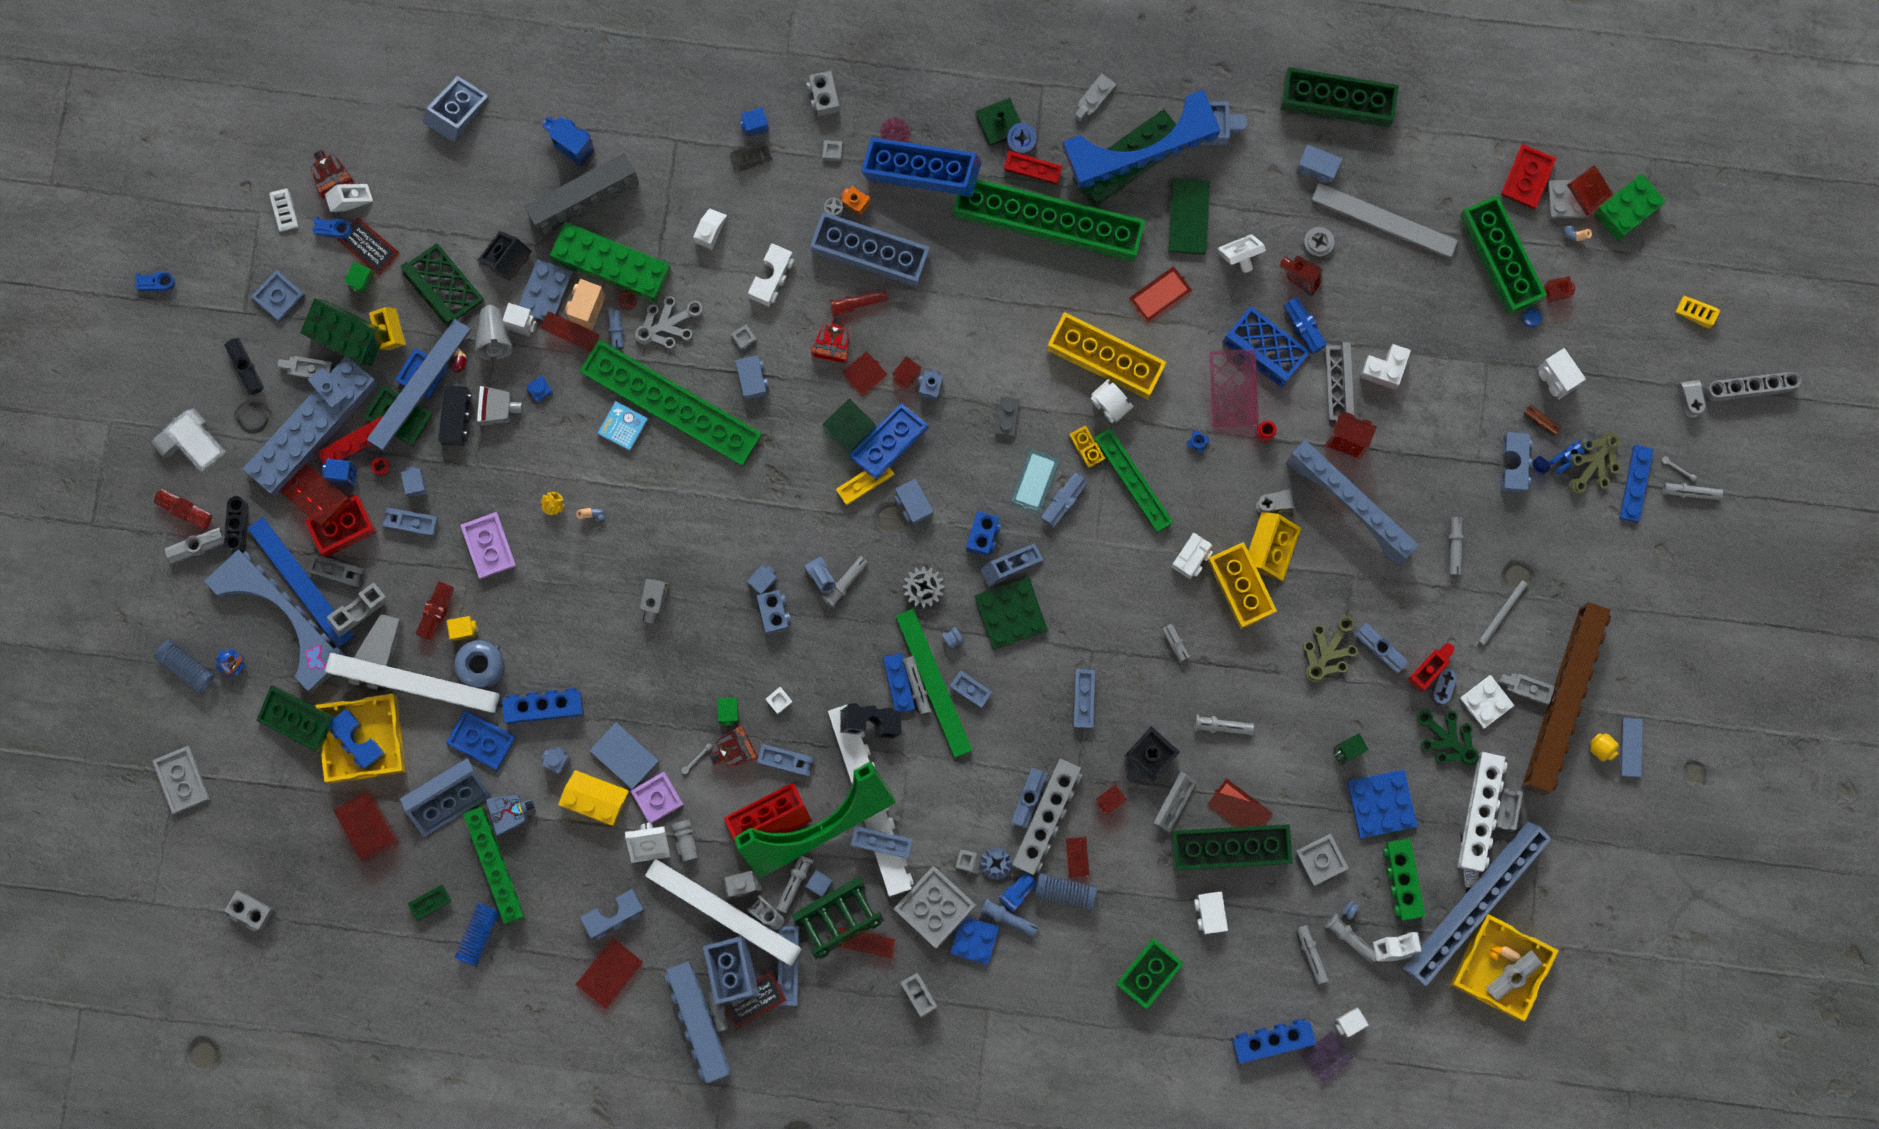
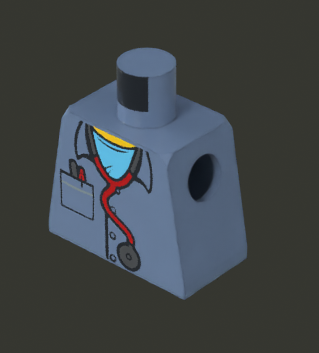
[486,795,536,836]

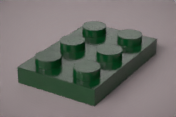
[363,385,433,447]

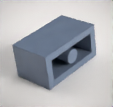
[1297,144,1342,184]
[735,355,769,401]
[894,478,933,525]

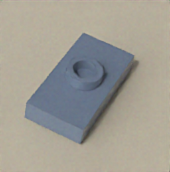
[307,367,347,409]

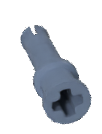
[979,898,1039,937]

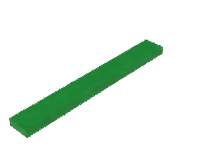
[896,609,972,758]

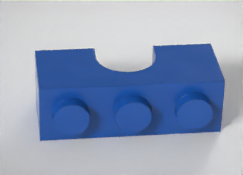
[329,709,386,770]

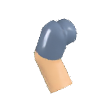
[1564,226,1592,241]
[576,508,606,522]

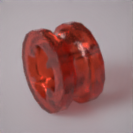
[619,291,637,310]

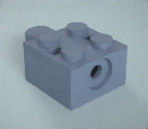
[1200,102,1247,145]

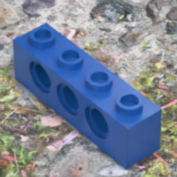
[502,688,584,724]
[1232,1018,1316,1063]

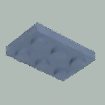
[519,259,573,325]

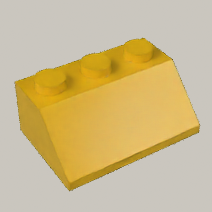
[1248,512,1301,581]
[558,770,629,827]

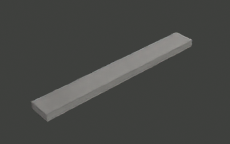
[1311,183,1458,259]

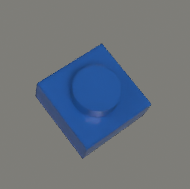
[526,375,553,403]

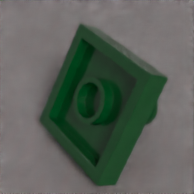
[976,98,1023,146]

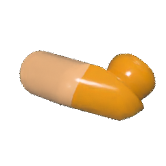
[1489,946,1520,962]

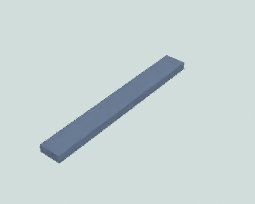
[367,319,471,451]

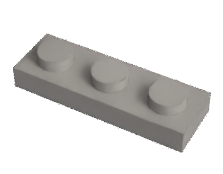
[1154,772,1197,832]

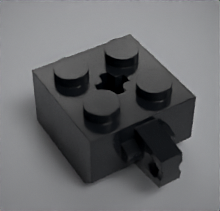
[1124,726,1180,783]

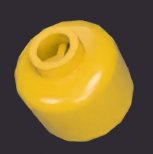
[1589,733,1619,762]

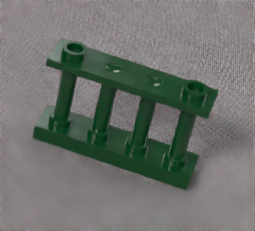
[791,876,884,959]

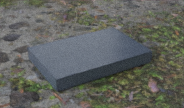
[590,722,659,790]

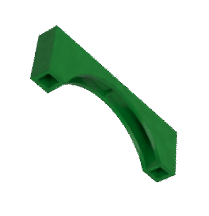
[734,761,896,878]

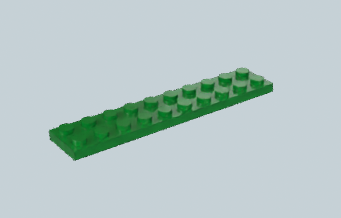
[579,340,762,467]

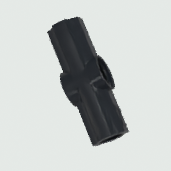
[224,338,264,395]

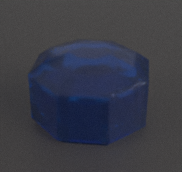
[1532,456,1551,475]

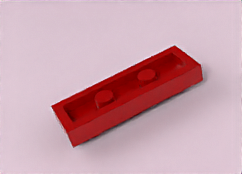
[1003,151,1063,185]

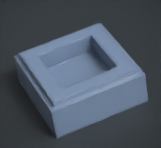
[806,870,833,897]

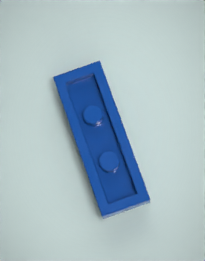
[883,653,915,713]

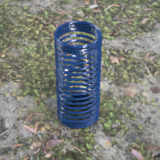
[454,903,500,967]

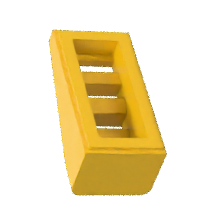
[1675,296,1720,329]

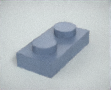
[950,670,992,709]

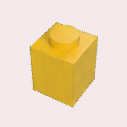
[447,616,478,642]

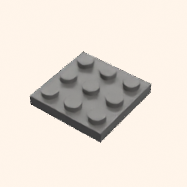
[894,866,977,949]

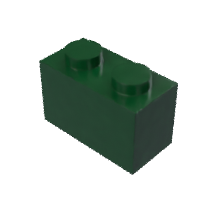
[1333,733,1369,764]

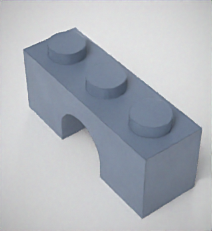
[1501,432,1533,493]
[580,889,645,940]

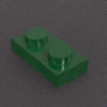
[407,884,452,921]

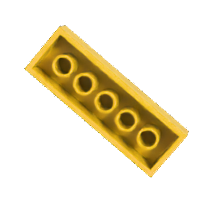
[1047,312,1167,400]

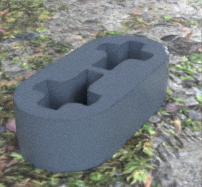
[1432,669,1457,705]

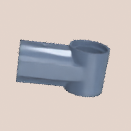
[804,556,836,594]

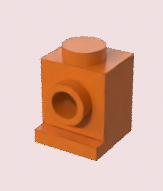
[840,186,871,217]

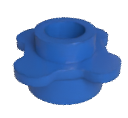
[1187,431,1210,453]

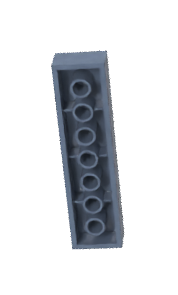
[243,357,379,498]

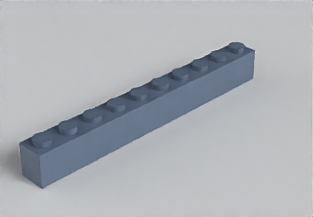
[1403,822,1551,986]

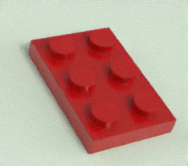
[1500,144,1557,210]

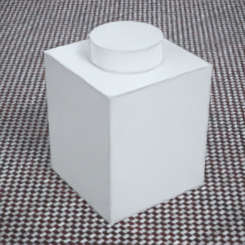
[1335,1008,1368,1037]

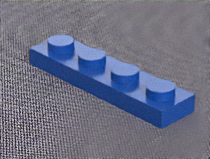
[1619,445,1653,523]

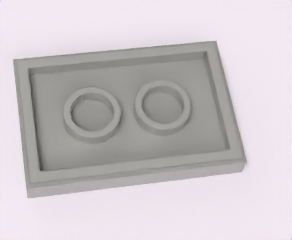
[152,745,210,815]

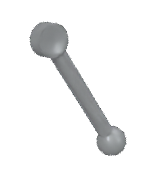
[1661,456,1697,482]
[681,744,713,774]

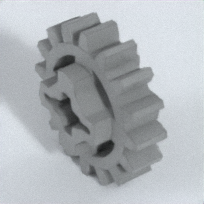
[903,566,944,609]

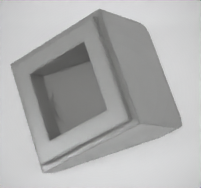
[955,849,983,874]

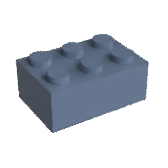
[703,937,759,1006]

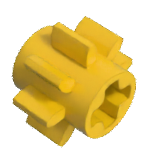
[540,492,565,515]

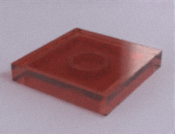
[1567,165,1614,216]

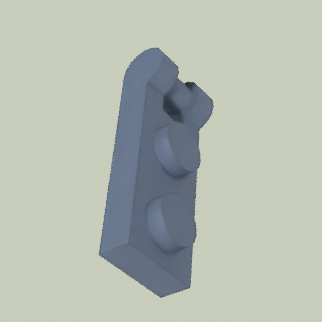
[381,507,438,537]
[757,744,815,777]

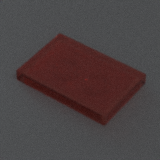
[575,938,643,1009]

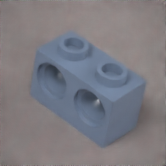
[757,590,791,635]

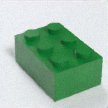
[1594,173,1666,242]
[1115,938,1184,1010]

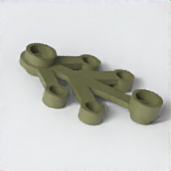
[1569,432,1621,494]
[1303,616,1358,683]

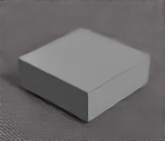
[822,140,843,161]
[731,324,757,351]

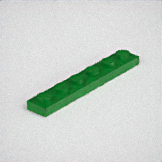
[1094,428,1173,533]

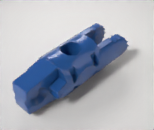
[1548,437,1591,475]

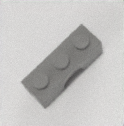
[327,582,386,637]

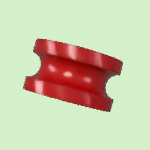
[371,457,390,476]

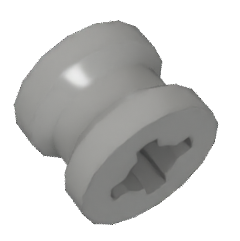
[824,198,843,217]

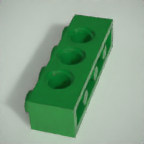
[1383,839,1425,921]

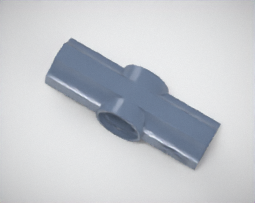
[1041,473,1088,528]
[1354,623,1409,674]
[1011,768,1047,829]

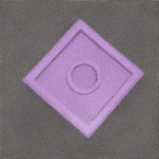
[631,772,684,824]

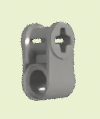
[1678,380,1705,418]
[1256,490,1295,514]
[746,895,784,930]

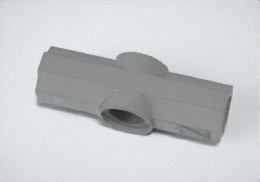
[165,527,224,564]
[1486,950,1543,1002]

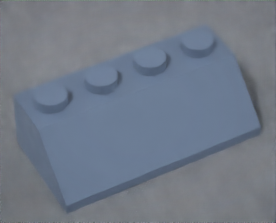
[400,758,491,837]

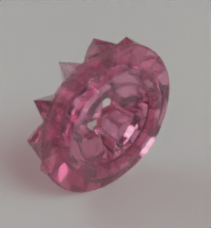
[880,118,910,142]

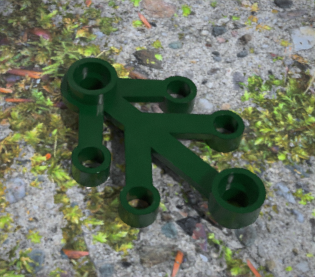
[1416,710,1479,766]

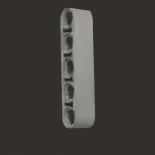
[1704,372,1801,401]

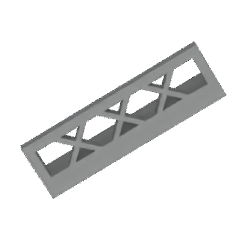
[1325,342,1354,421]

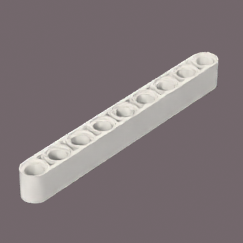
[325,653,500,713]
[645,859,802,966]

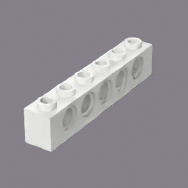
[1457,752,1507,872]

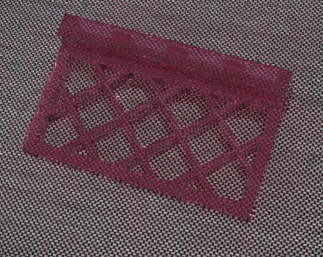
[1209,349,1259,427]

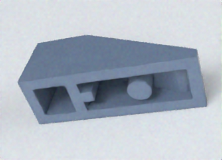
[981,543,1043,586]

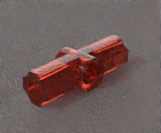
[153,488,213,530]
[416,581,454,641]

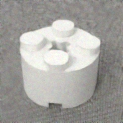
[1090,379,1134,423]

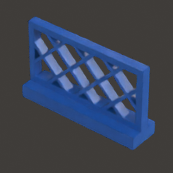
[1222,306,1311,388]

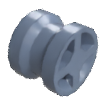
[941,626,964,651]

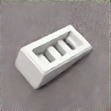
[269,189,298,232]

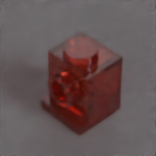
[1544,276,1575,303]

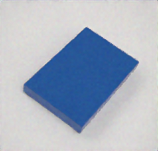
[446,710,516,771]

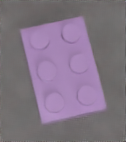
[460,512,516,579]

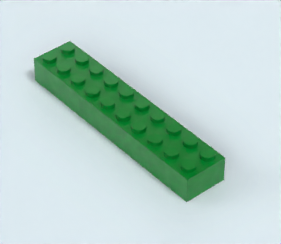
[953,179,1145,262]

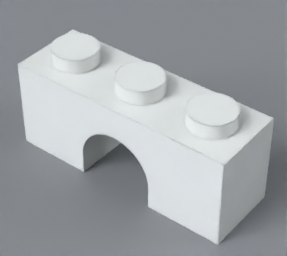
[748,243,794,307]

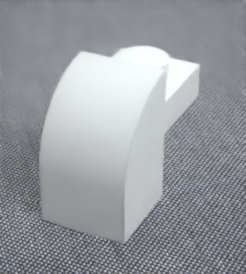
[1373,932,1421,961]

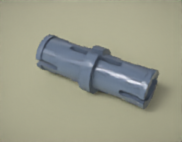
[608,310,624,350]

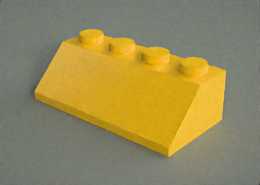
[1208,542,1277,630]

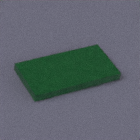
[1168,178,1210,255]
[256,685,335,752]

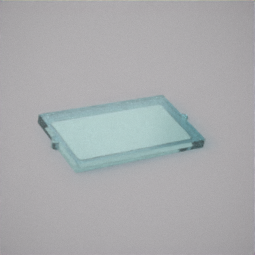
[1011,449,1060,512]

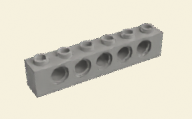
[1012,759,1082,876]

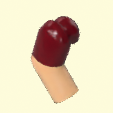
[452,348,467,373]

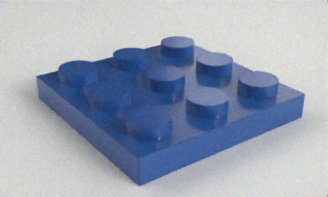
[1347,769,1418,838]

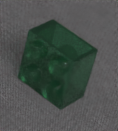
[822,398,876,455]

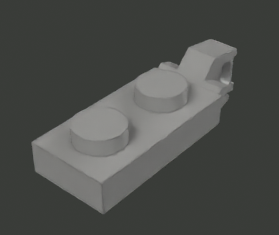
[1075,73,1116,122]
[277,356,333,379]
[1498,673,1555,705]

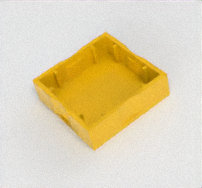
[316,694,407,784]
[1449,914,1559,1021]

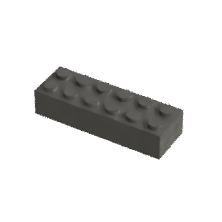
[525,153,639,236]

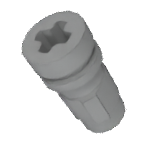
[671,819,698,862]

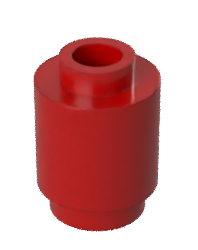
[1256,421,1277,443]

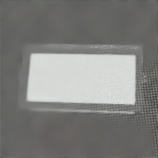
[163,409,225,472]

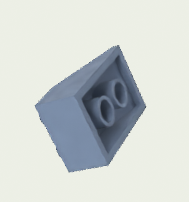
[423,76,488,142]

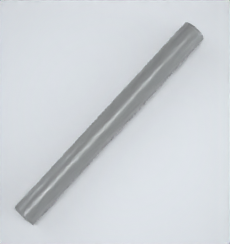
[1478,580,1528,646]

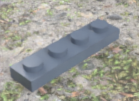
[778,926,799,1006]

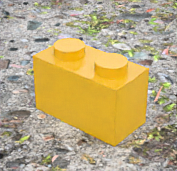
[369,307,406,351]

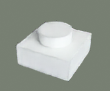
[766,687,793,714]

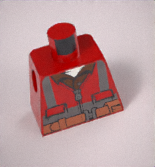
[811,317,849,364]

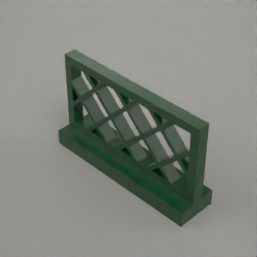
[400,243,484,328]

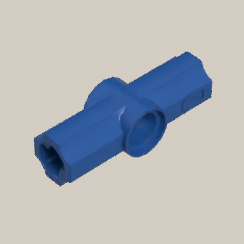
[1283,297,1327,354]

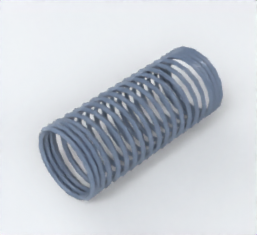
[154,640,215,693]
[1035,873,1097,911]

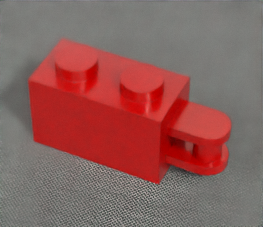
[1406,643,1455,693]

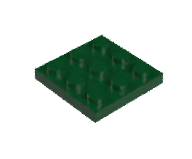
[975,577,1048,650]

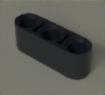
[224,496,249,553]

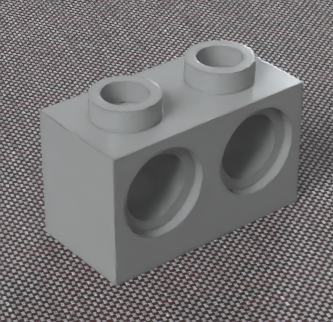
[807,71,840,116]
[225,890,274,932]
[900,972,937,1017]

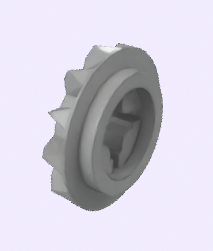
[1304,227,1334,257]

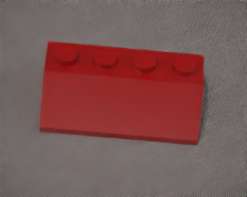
[724,783,812,844]

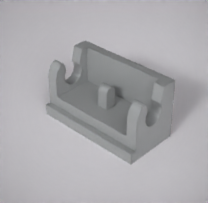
[1494,789,1523,832]

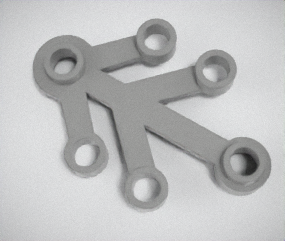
[635,296,703,350]

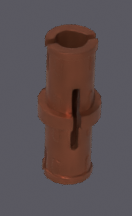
[1523,404,1561,436]

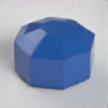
[1522,309,1542,328]

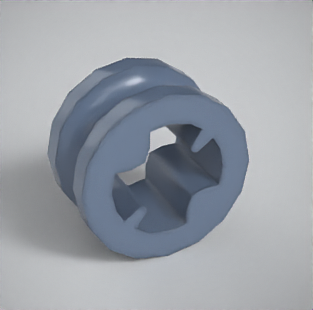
[1341,900,1359,920]

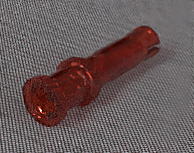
[830,290,888,316]

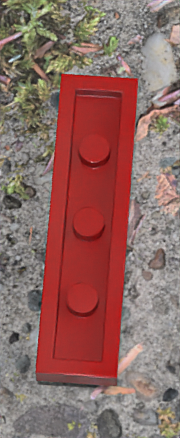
[317,416,383,464]

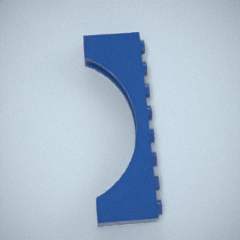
[1062,89,1220,188]

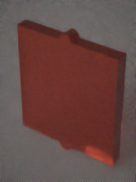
[842,351,887,396]

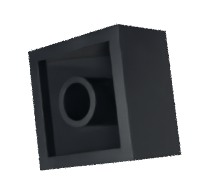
[478,231,532,281]

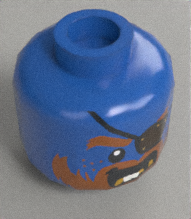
[215,648,246,677]

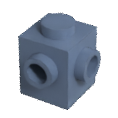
[917,370,943,401]
[541,747,571,776]

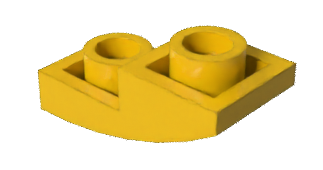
[1068,425,1105,468]

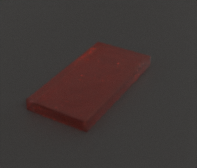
[279,464,351,529]

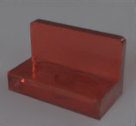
[1066,836,1090,878]

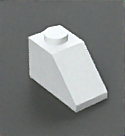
[325,184,373,212]
[693,208,727,250]

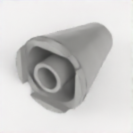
[474,305,513,360]

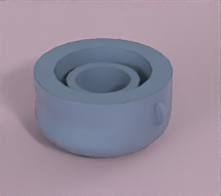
[454,640,505,690]

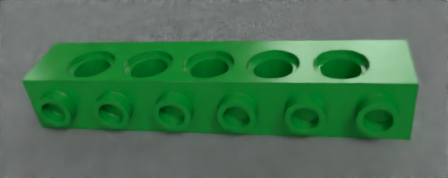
[463,807,526,925]

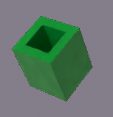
[344,262,375,293]
[717,698,739,727]

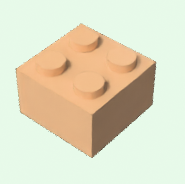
[565,279,606,331]

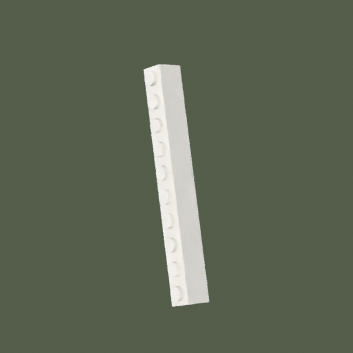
[828,704,914,897]

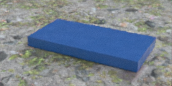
[848,403,929,481]

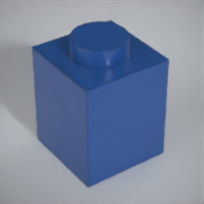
[739,107,769,137]

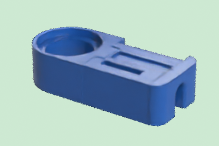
[312,217,352,239]
[135,272,175,291]

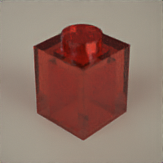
[892,356,921,389]
[1095,784,1127,815]

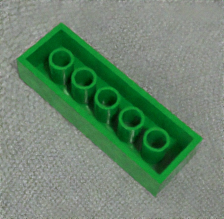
[1460,195,1547,316]
[550,222,671,303]

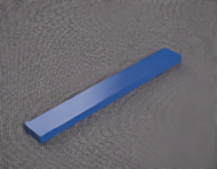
[247,517,355,649]

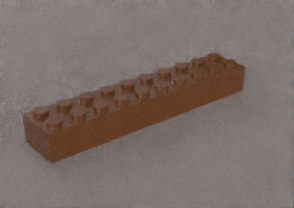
[1521,602,1611,795]

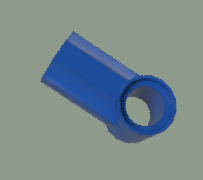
[999,872,1037,912]

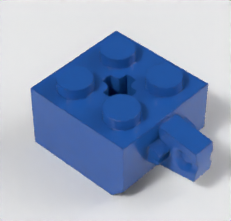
[542,116,594,166]

